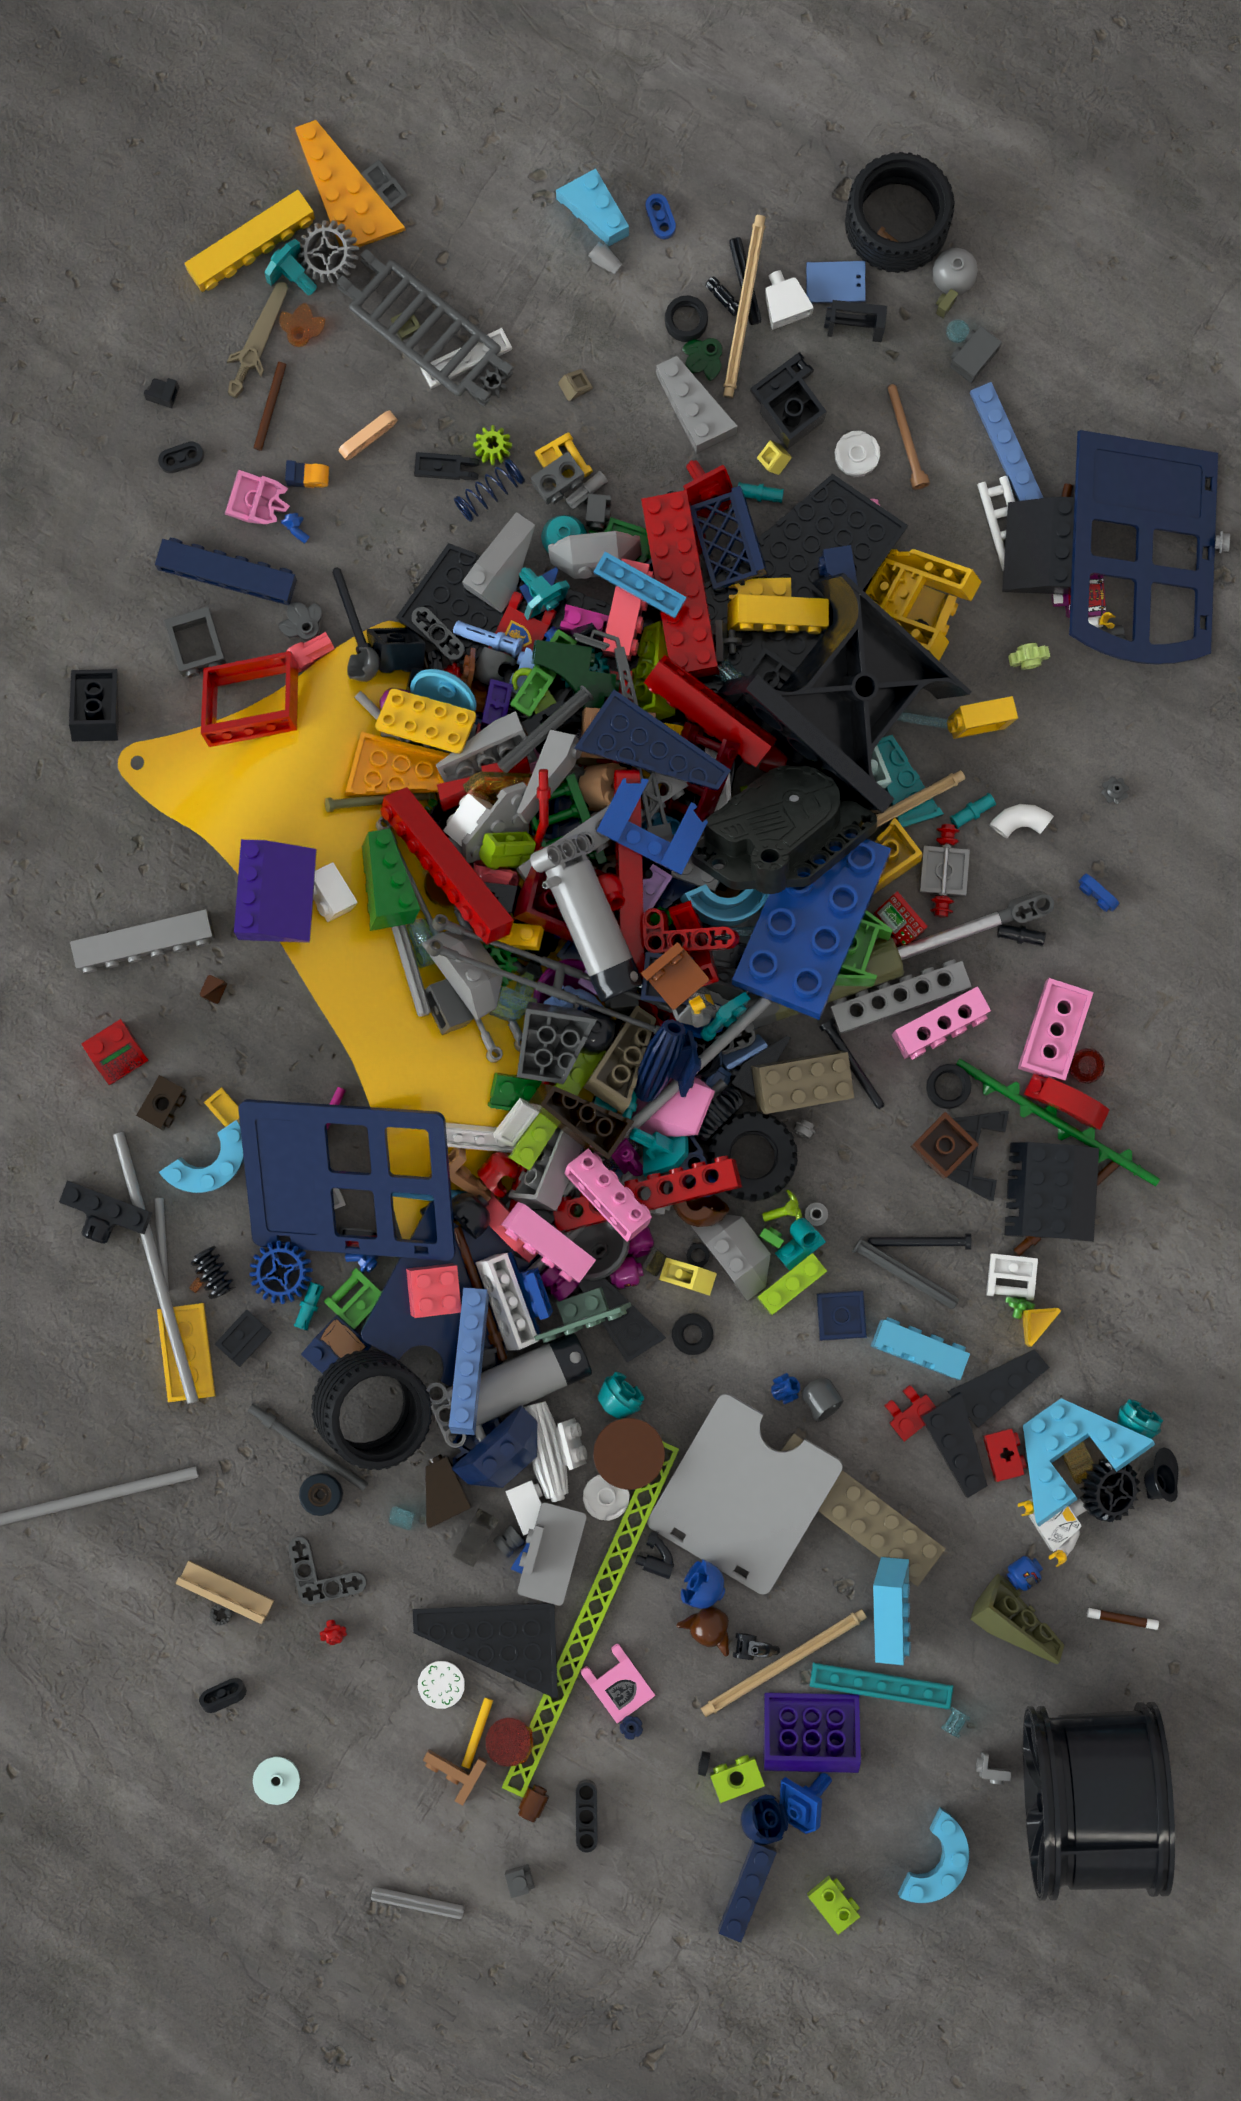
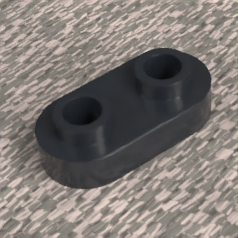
[158,441,204,473]
[199,1678,247,1713]

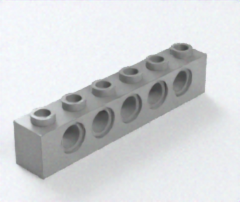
[830,959,972,1035]

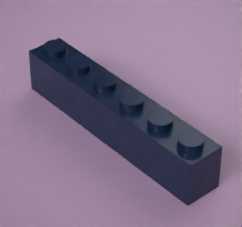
[155,538,297,606]

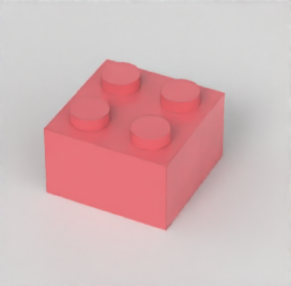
[406,1263,461,1318]

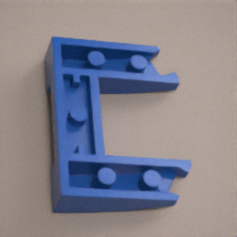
[596,778,708,875]

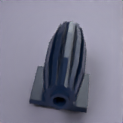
[634,1019,701,1102]

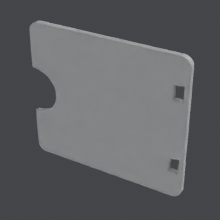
[647,1393,843,1594]

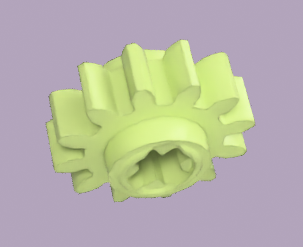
[1008,643,1050,670]

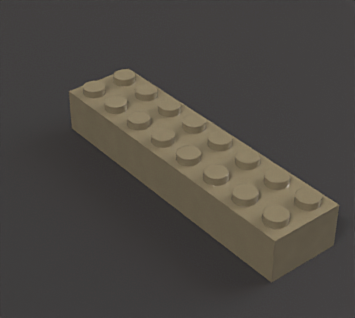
[779,1433,946,1587]

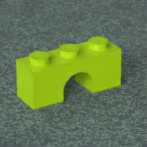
[756,1253,827,1316]

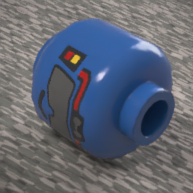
[1006,1556,1043,1591]

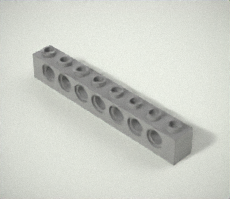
[516,773,688,882]

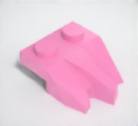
[225,470,290,524]

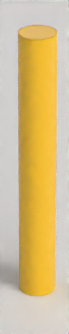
[461,1697,493,1769]

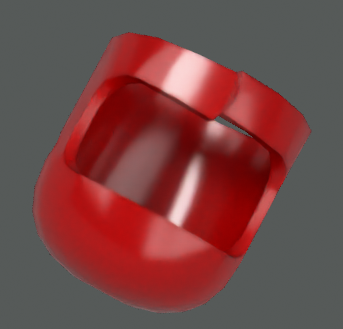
[477,1151,519,1198]

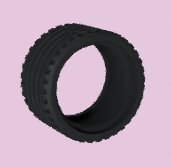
[845,152,955,273]
[311,1350,432,1470]

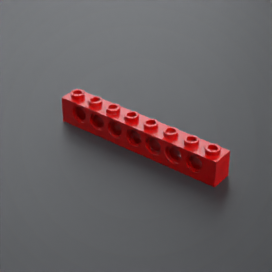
[553,1155,742,1233]

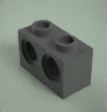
[531,451,585,505]

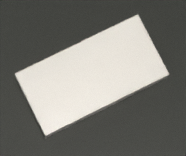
[493,1098,539,1147]

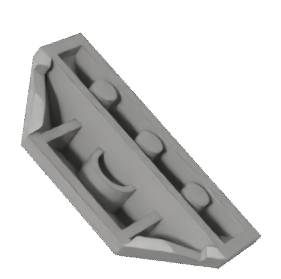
[548,531,642,579]
[422,932,503,1020]
[691,1214,771,1301]

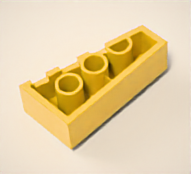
[727,594,829,634]

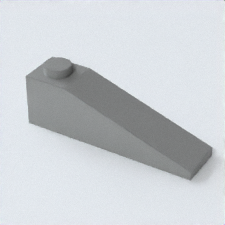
[517,730,582,824]

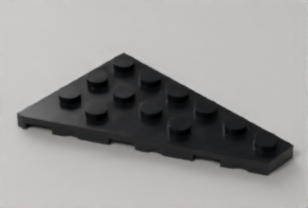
[413,1604,558,1698]

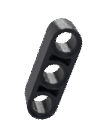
[576,1779,598,1853]

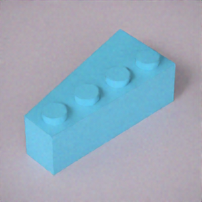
[870,1317,970,1380]

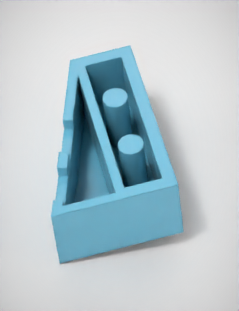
[556,168,629,246]

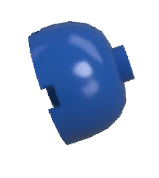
[681,1560,725,1609]

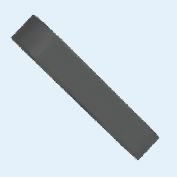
[412,607,465,662]

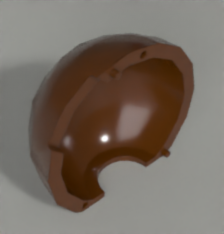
[673,1185,730,1227]

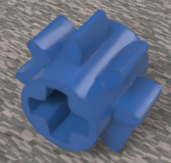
[771,1373,800,1404]

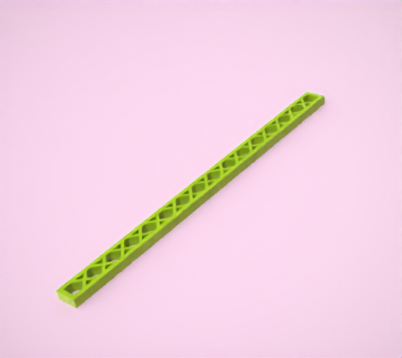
[502,1441,679,1798]

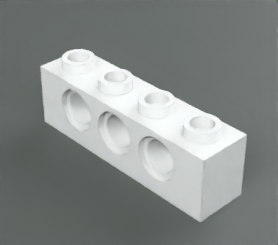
[476,1253,539,1351]

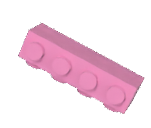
[564,1148,652,1242]
[501,1202,596,1283]

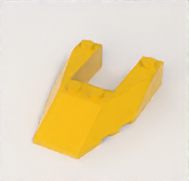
[863,549,982,661]

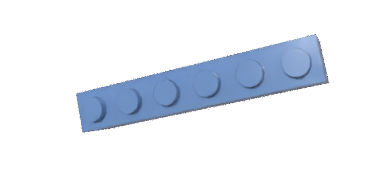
[449,1288,489,1435]

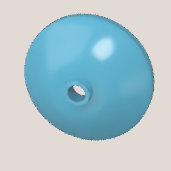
[410,669,476,712]

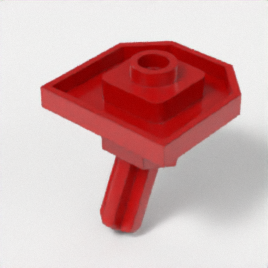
[683,460,733,518]

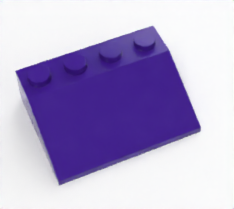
[234,839,317,943]
[764,1693,861,1773]

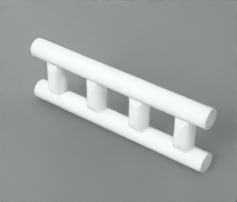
[977,476,1015,571]

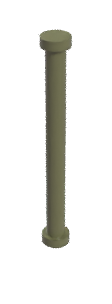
[325,792,435,812]

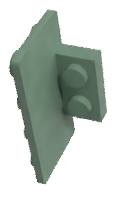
[534,1287,632,1343]

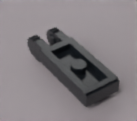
[414,452,480,481]

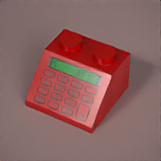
[81,1019,149,1085]

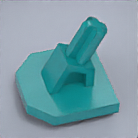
[265,239,317,295]
[519,567,570,620]
[629,1127,688,1178]

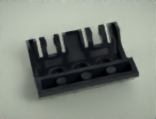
[1004,1142,1099,1242]

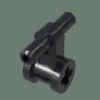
[733,1633,780,1660]

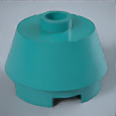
[541,515,587,553]
[598,1372,644,1419]
[1117,1399,1163,1439]

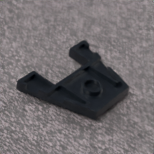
[928,1111,1009,1201]

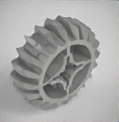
[298,220,359,283]

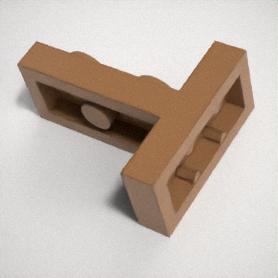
[429,1148,491,1202]
[423,1749,487,1806]

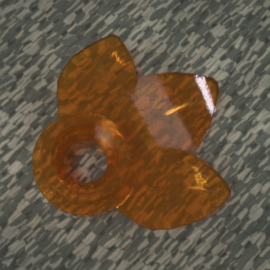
[279,303,325,347]

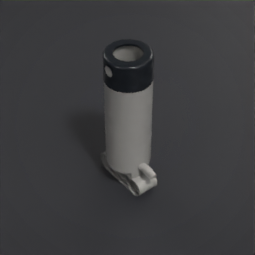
[530,833,643,1002]
[426,1333,592,1448]

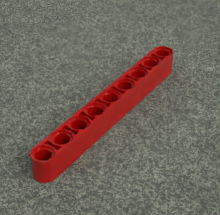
[614,769,645,979]

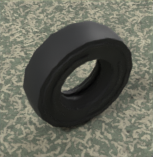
[672,1313,713,1355]

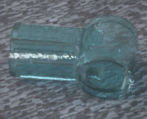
[406,918,435,968]

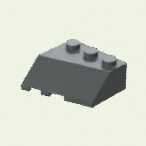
[517,1002,597,1084]

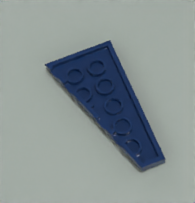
[574,690,731,791]

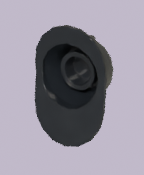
[1144,1447,1178,1502]

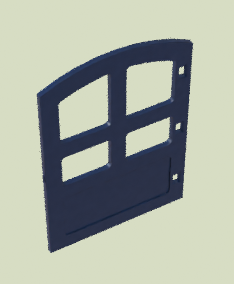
[1069,430,1218,665]

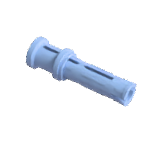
[453,620,523,659]

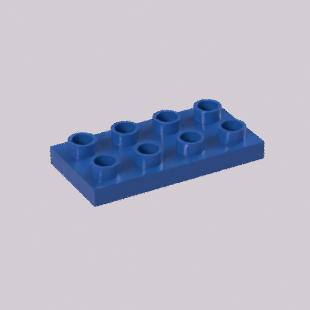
[732,833,891,1020]

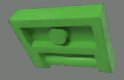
[324,1268,381,1329]

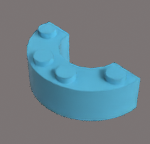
[680,884,769,927]
[159,1119,244,1193]
[898,1807,969,1903]

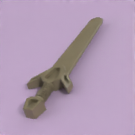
[227,282,288,398]

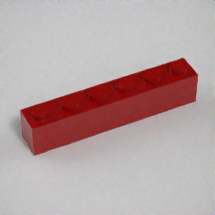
[643,655,777,767]

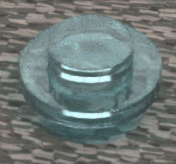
[946,320,969,343]

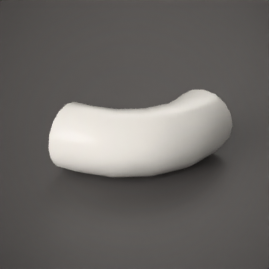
[989,804,1054,838]

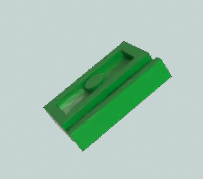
[488,1073,542,1111]

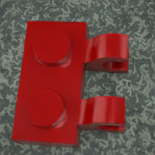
[884,1385,935,1442]

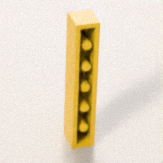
[184,190,315,292]

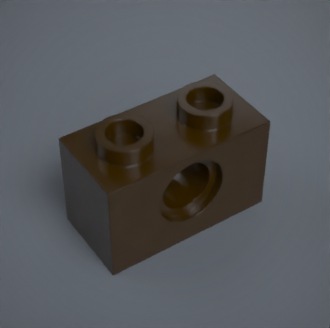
[136,1075,187,1131]

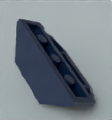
[452,1405,538,1488]

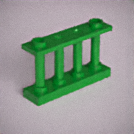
[530,773,607,866]

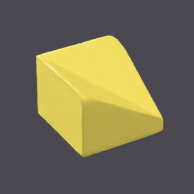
[757,440,792,475]

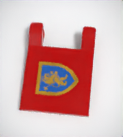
[488,591,556,660]

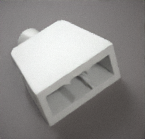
[765,270,814,330]

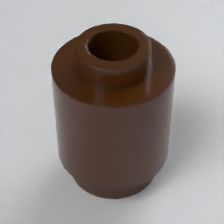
[518,1784,549,1822]

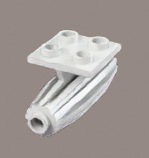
[524,1401,587,1502]

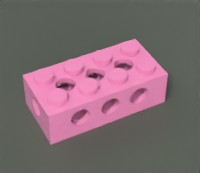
[1018,978,1094,1083]
[892,986,991,1060]

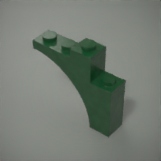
[531,640,620,710]

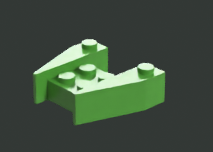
[834,910,893,986]

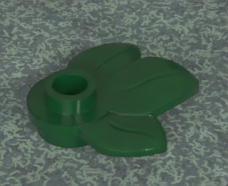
[682,338,722,381]

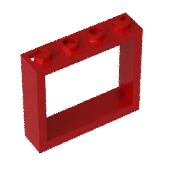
[201,651,299,747]

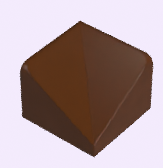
[199,975,227,1004]

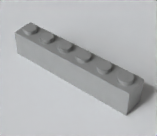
[70,909,215,974]

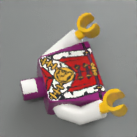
[1052,574,1116,629]

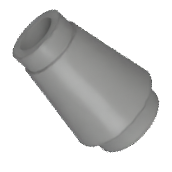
[588,242,622,274]

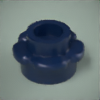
[620,1716,643,1740]

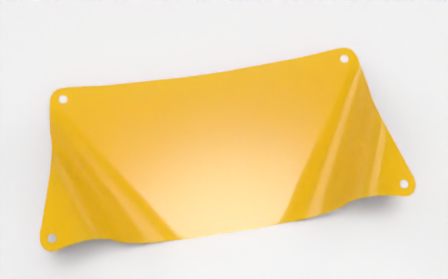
[118,621,624,1240]

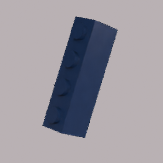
[718,1842,777,1943]

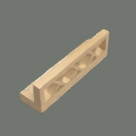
[176,1560,274,1624]

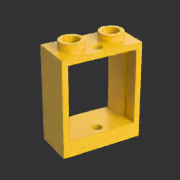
[947,696,1018,739]

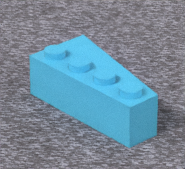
[873,1557,911,1665]

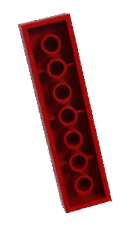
[641,490,720,678]

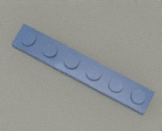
[970,382,1043,501]

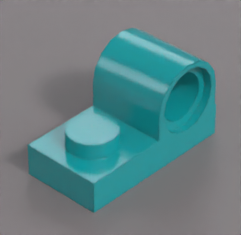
[775,1218,826,1271]

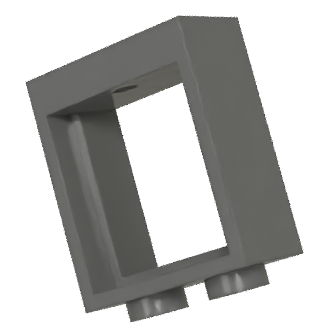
[164,607,226,678]

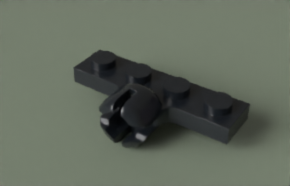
[59,1181,152,1244]

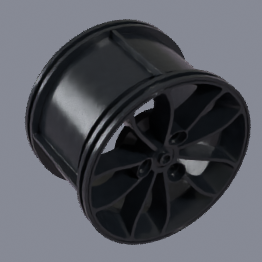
[1023,1702,1175,1901]

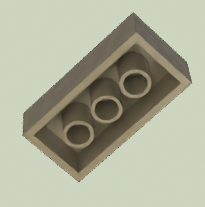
[751,1051,854,1114]

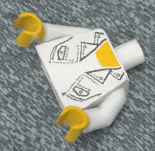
[1017,1498,1087,1567]

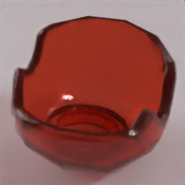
[1070,1048,1105,1084]

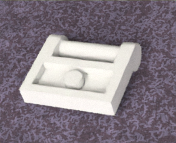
[986,1253,1038,1301]

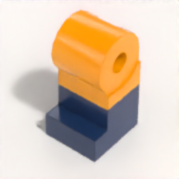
[285,460,330,488]

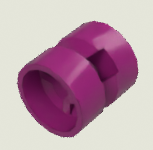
[540,1266,579,1302]

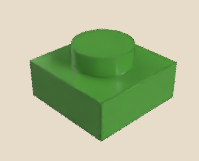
[759,1227,784,1249]

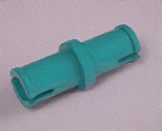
[738,482,784,504]
[950,793,996,829]
[294,1282,324,1331]

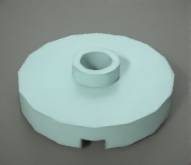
[253,1756,301,1805]

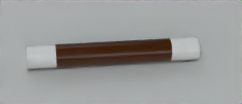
[1087,1608,1159,1630]

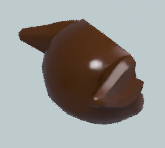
[676,1606,729,1657]

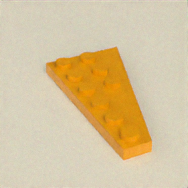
[345,732,483,796]

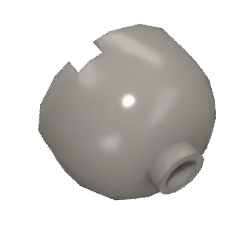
[932,247,978,295]

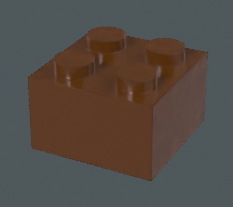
[910,1112,979,1180]

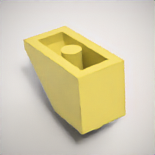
[659,1258,717,1296]

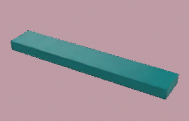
[809,1662,954,1710]

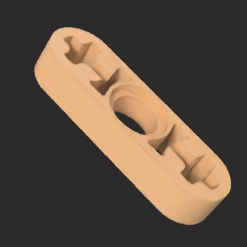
[338,410,398,460]

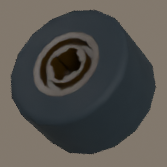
[299,1473,343,1516]

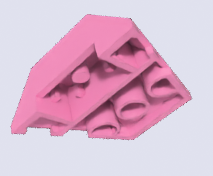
[631,1077,715,1137]

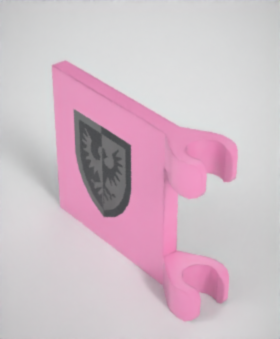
[581,1643,655,1723]

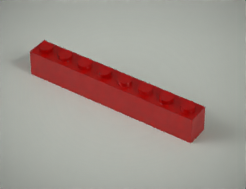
[380,787,514,945]

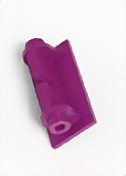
[611,1138,643,1176]

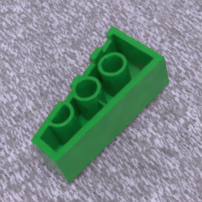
[362,828,420,931]

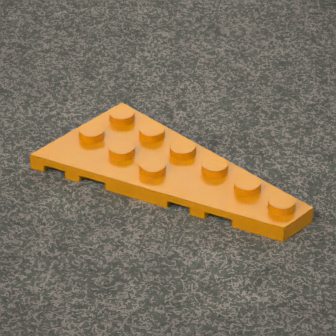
[295,120,406,247]

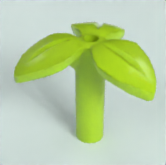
[762,1189,802,1222]

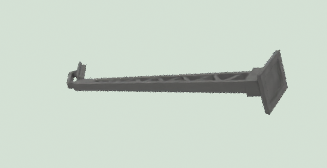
[574,629,674,843]

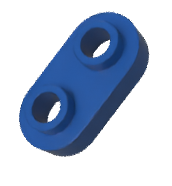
[645,194,676,239]
[1078,874,1120,912]

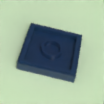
[816,1291,867,1341]

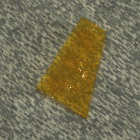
[463,771,532,804]

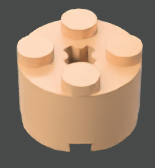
[579,763,627,812]

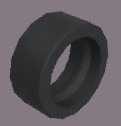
[665,295,708,342]
[926,1064,972,1109]

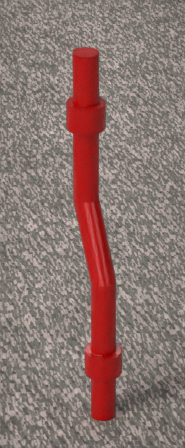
[533,769,551,853]

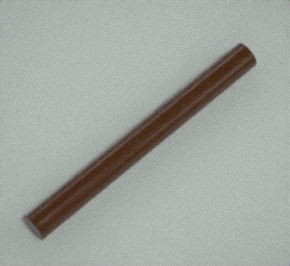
[253,362,287,451]

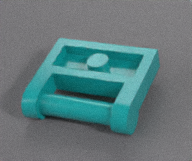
[701,992,751,1041]

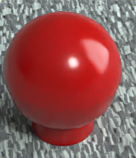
[598,873,625,911]

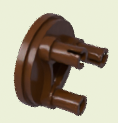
[593,1418,665,1490]

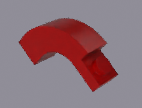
[669,900,719,987]
[1024,1074,1110,1130]

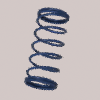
[454,459,525,522]

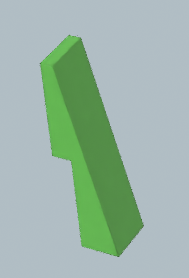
[510,629,577,717]

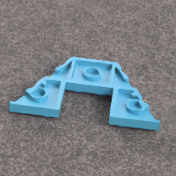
[1023,1398,1155,1526]

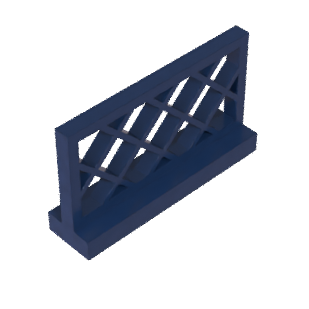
[691,486,769,591]

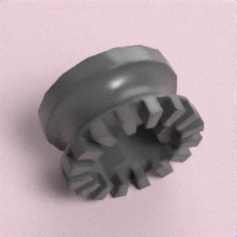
[210,1604,232,1626]

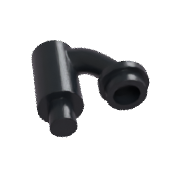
[635,1531,674,1579]

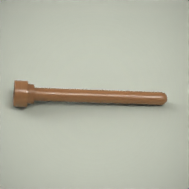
[888,384,930,490]

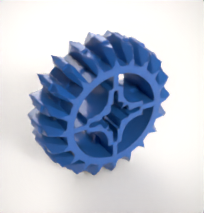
[249,1241,313,1304]

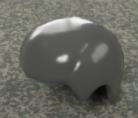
[347,647,380,682]

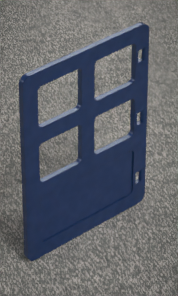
[238,1099,456,1261]

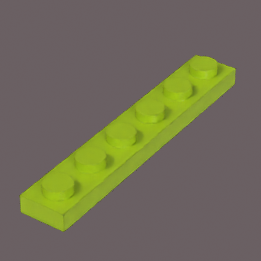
[509,1051,606,1171]

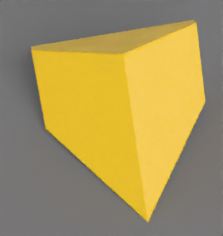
[1022,1308,1061,1347]

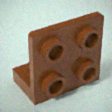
[461,648,488,712]
[641,942,709,1010]

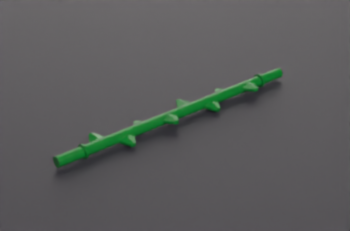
[956,1058,1160,1187]

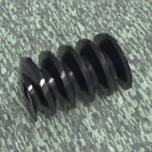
[191,1246,236,1299]

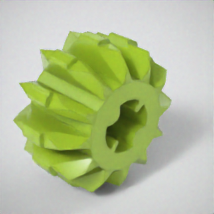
[473,425,512,465]

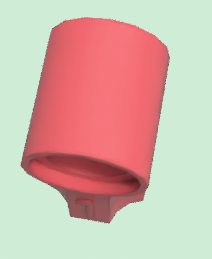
[286,632,335,672]
[473,860,519,886]

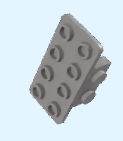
[518,1502,586,1606]

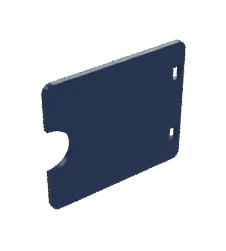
[361,1201,541,1387]

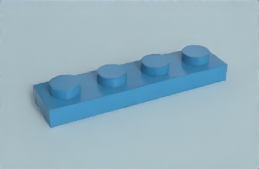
[593,552,687,619]

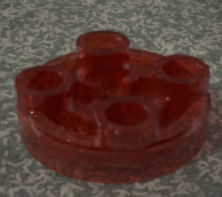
[486,1718,533,1767]

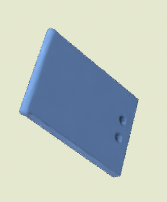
[806,261,866,303]

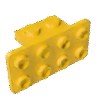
[375,689,476,754]

